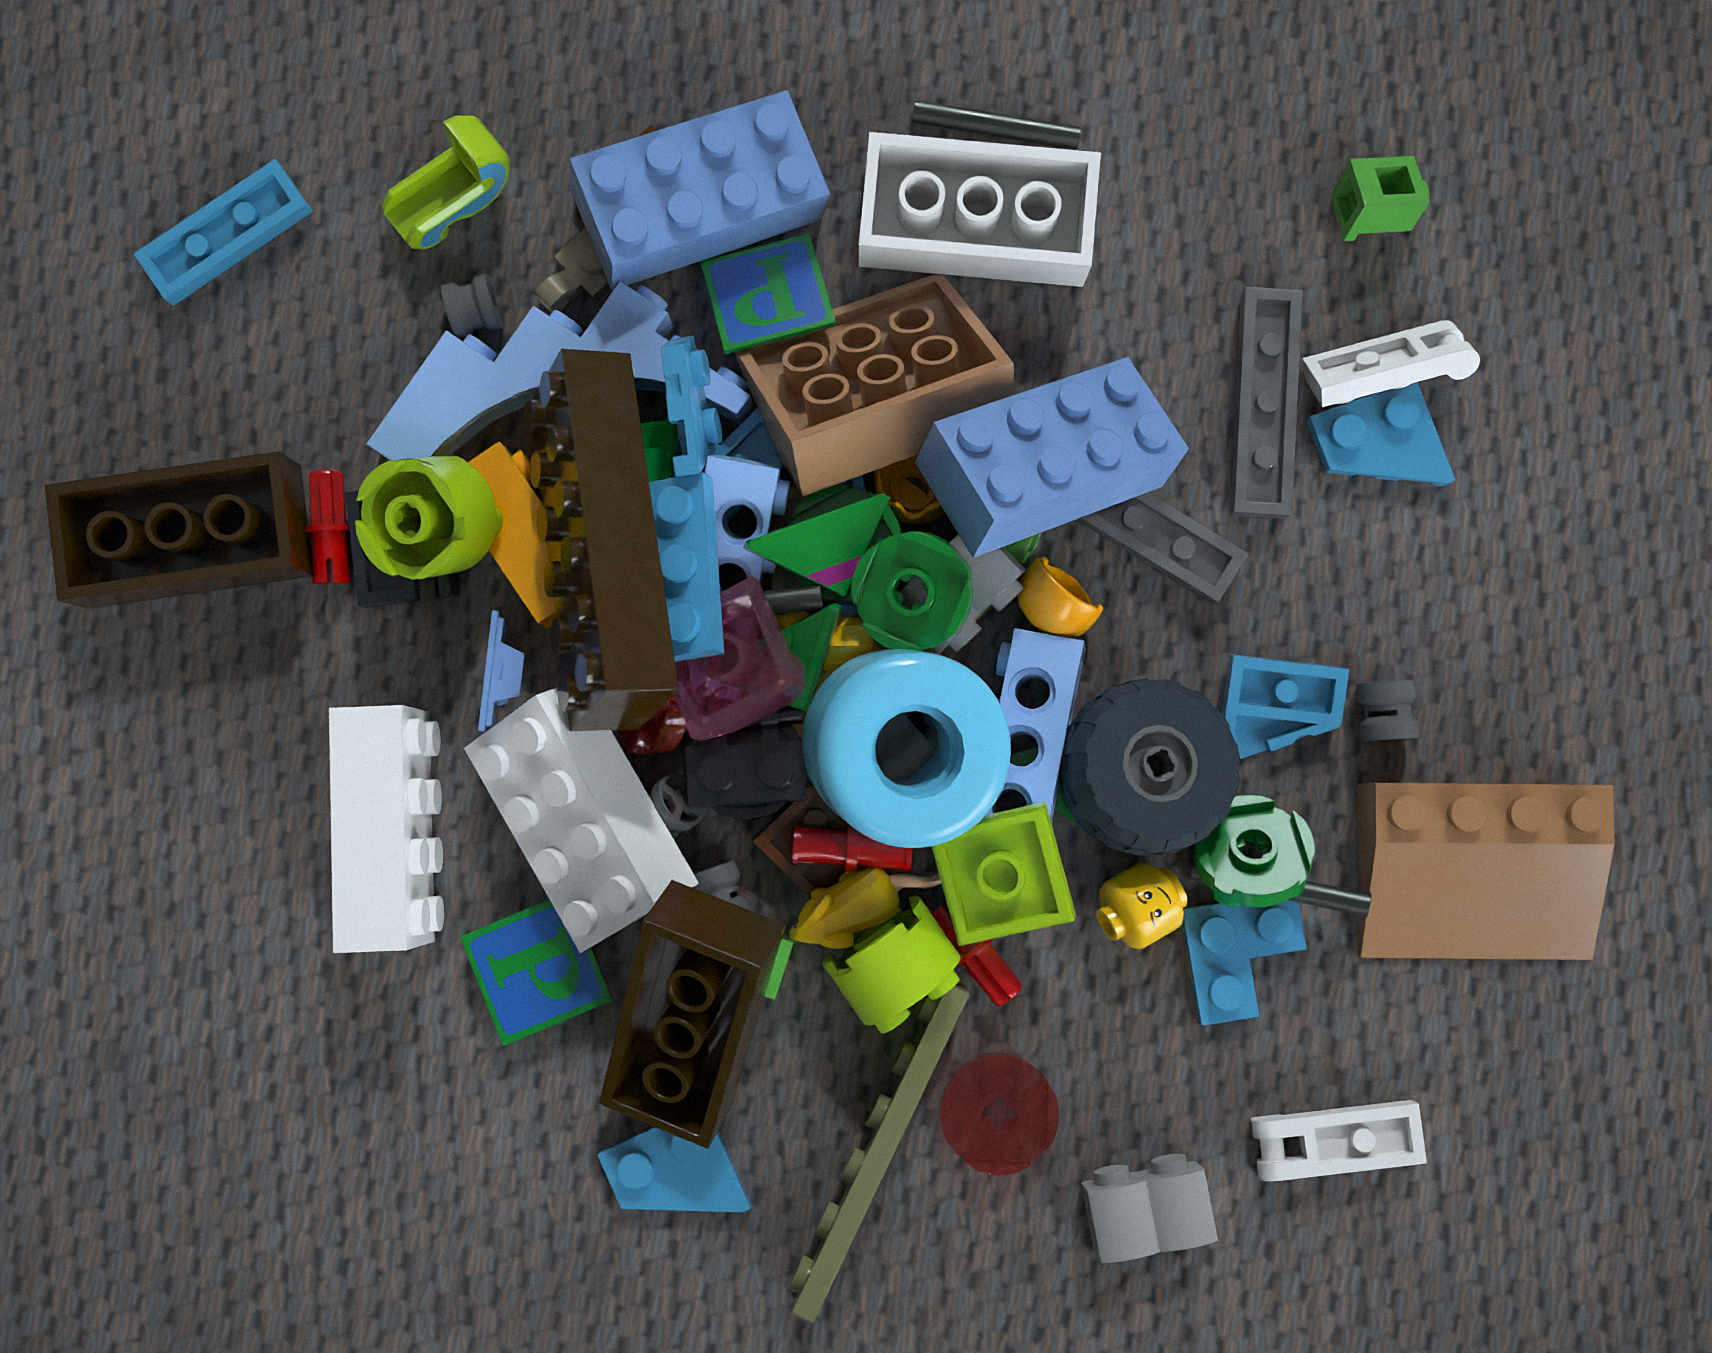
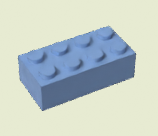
[570,90,830,290]
[915,357,1189,558]

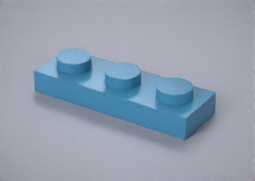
[134,159,313,306]
[649,472,724,662]

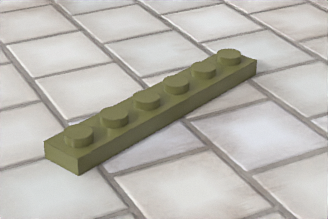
[787,984,969,1323]

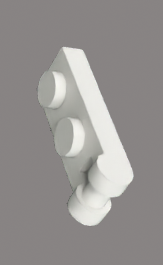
[1302,320,1480,407]
[1251,1100,1427,1181]

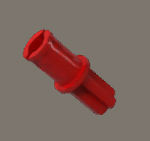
[305,469,351,584]
[931,901,1022,1007]

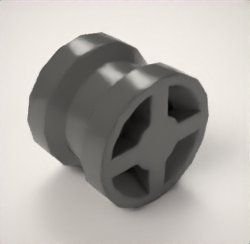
[441,273,504,340]
[645,773,704,839]

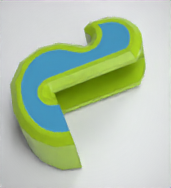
[381,115,511,250]

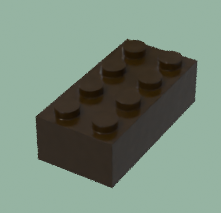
[44,451,313,609]
[599,880,786,1149]

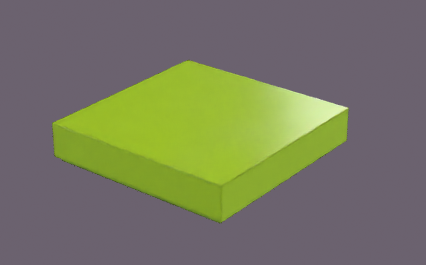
[932,802,1076,946]

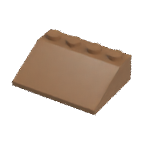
[734,274,1016,497]
[1357,783,1615,960]

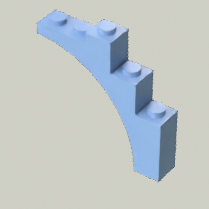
[367,281,753,461]

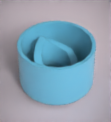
[802,648,1011,848]

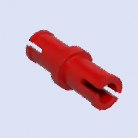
[792,825,912,873]

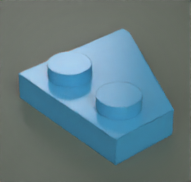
[661,336,722,477]
[1306,382,1455,486]
[1221,654,1349,759]
[597,1126,752,1212]

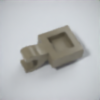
[535,228,610,313]

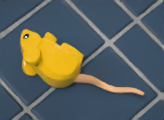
[789,867,941,949]

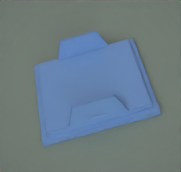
[478,610,524,734]

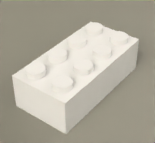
[859,132,1101,287]
[464,687,699,953]
[329,705,444,953]

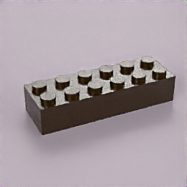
[524,348,679,731]

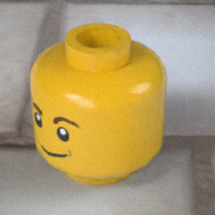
[1096,862,1187,949]

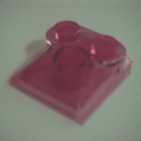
[674,576,805,741]

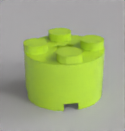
[355,456,503,579]
[822,896,960,1034]

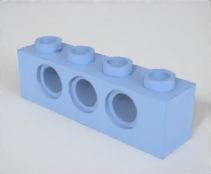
[675,454,790,701]
[986,628,1086,824]

